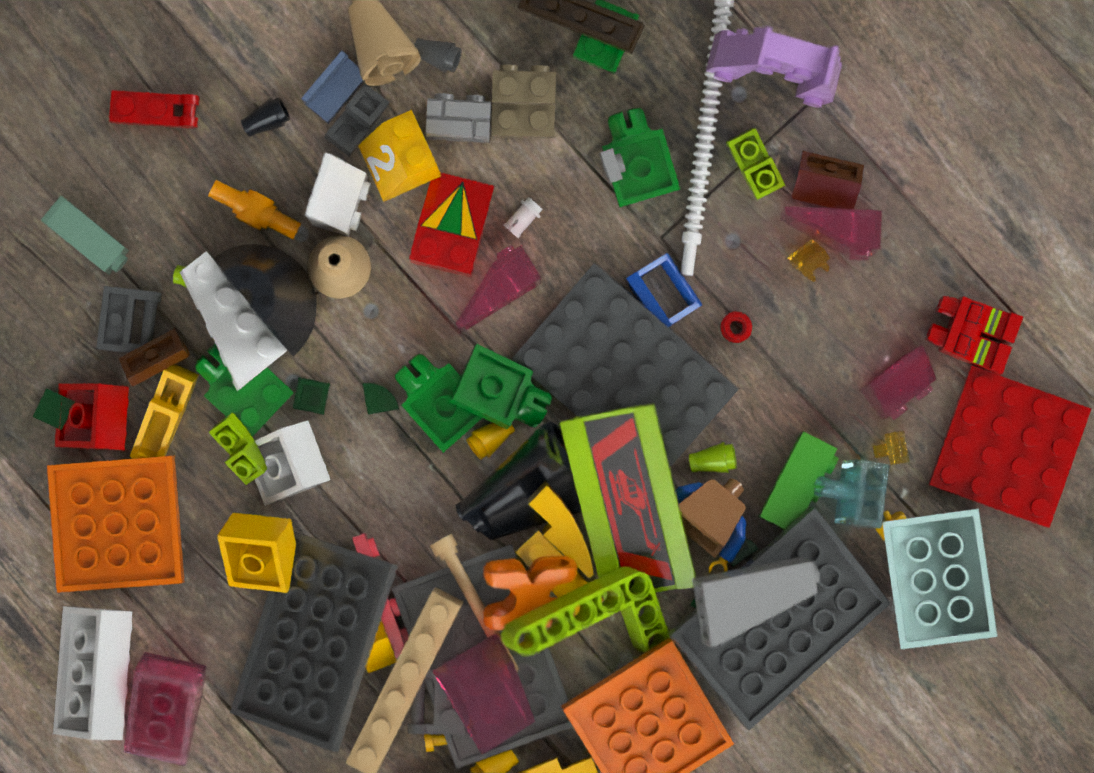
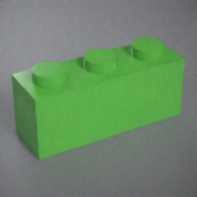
[758,431,839,530]

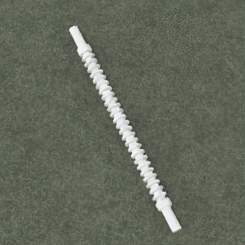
[680,0,734,276]

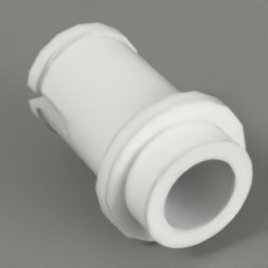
[503,197,543,238]

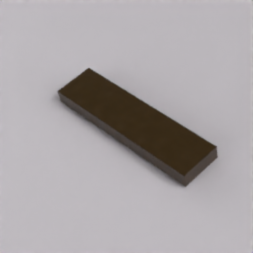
[518,0,645,54]

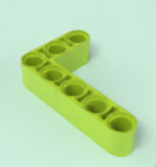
[501,566,671,656]

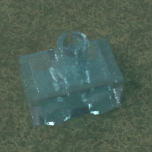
[814,459,890,529]

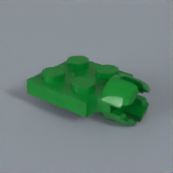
[601,108,680,208]
[195,343,294,437]
[450,344,552,429]
[395,353,482,453]

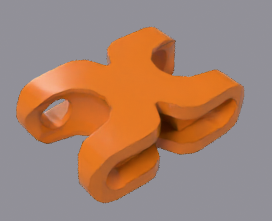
[483,556,577,631]

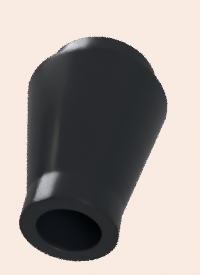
[241,97,290,137]

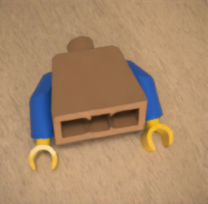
[675,479,746,573]

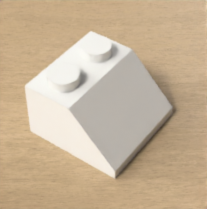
[255,420,330,506]

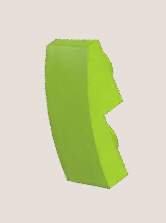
[726,127,785,200]
[209,412,267,485]

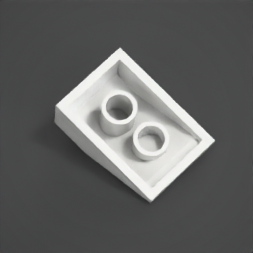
[305,153,371,237]

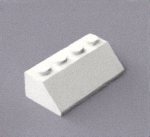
[53,606,132,740]

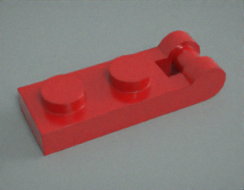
[109,90,200,128]

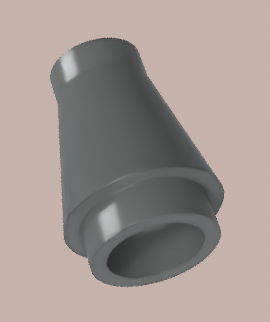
[414,38,462,73]

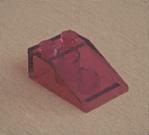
[780,207,882,261]
[456,245,541,334]
[860,345,936,420]
[433,633,535,755]
[123,652,207,766]

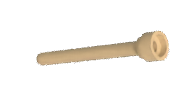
[430,534,518,675]

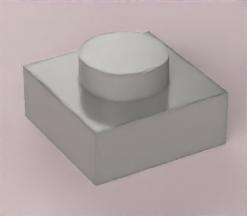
[599,148,626,184]

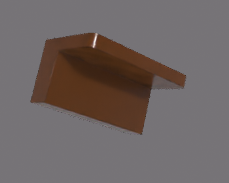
[792,151,864,212]
[118,328,190,387]

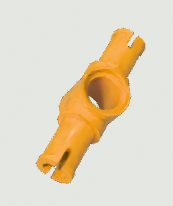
[208,180,302,239]

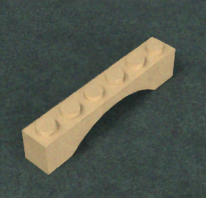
[346,587,464,773]

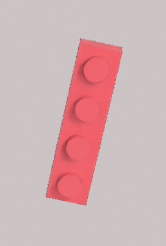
[352,533,409,658]

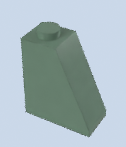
[41,196,129,275]

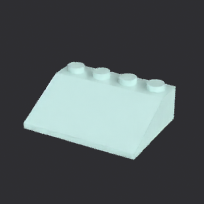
[882,509,997,649]

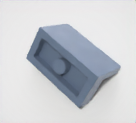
[301,50,364,124]

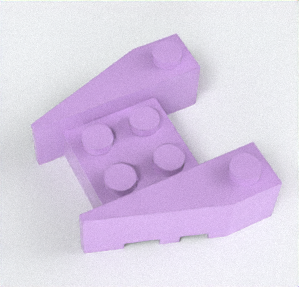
[706,27,842,108]

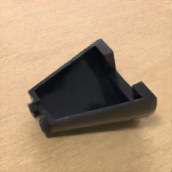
[214,244,317,357]
[455,421,582,540]

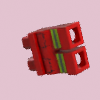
[925,296,1024,375]

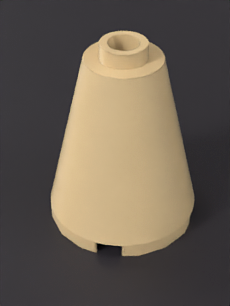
[348,0,421,86]
[308,235,371,299]

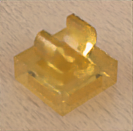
[787,239,830,282]
[873,431,910,465]

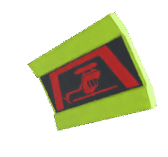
[560,404,696,601]

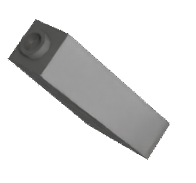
[692,557,819,647]

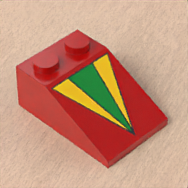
[409,172,495,278]

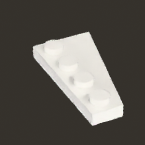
[180,251,288,391]

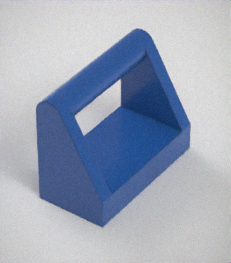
[626,253,702,327]

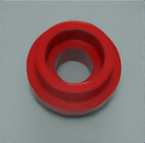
[720,311,752,343]

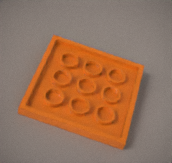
[47,455,185,593]
[561,637,734,773]

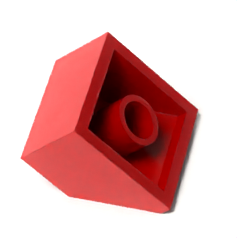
[54,383,129,450]

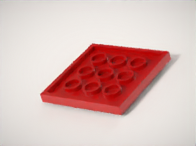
[928,366,1091,528]

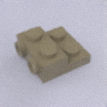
[491,64,556,139]

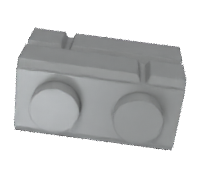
[426,93,491,143]

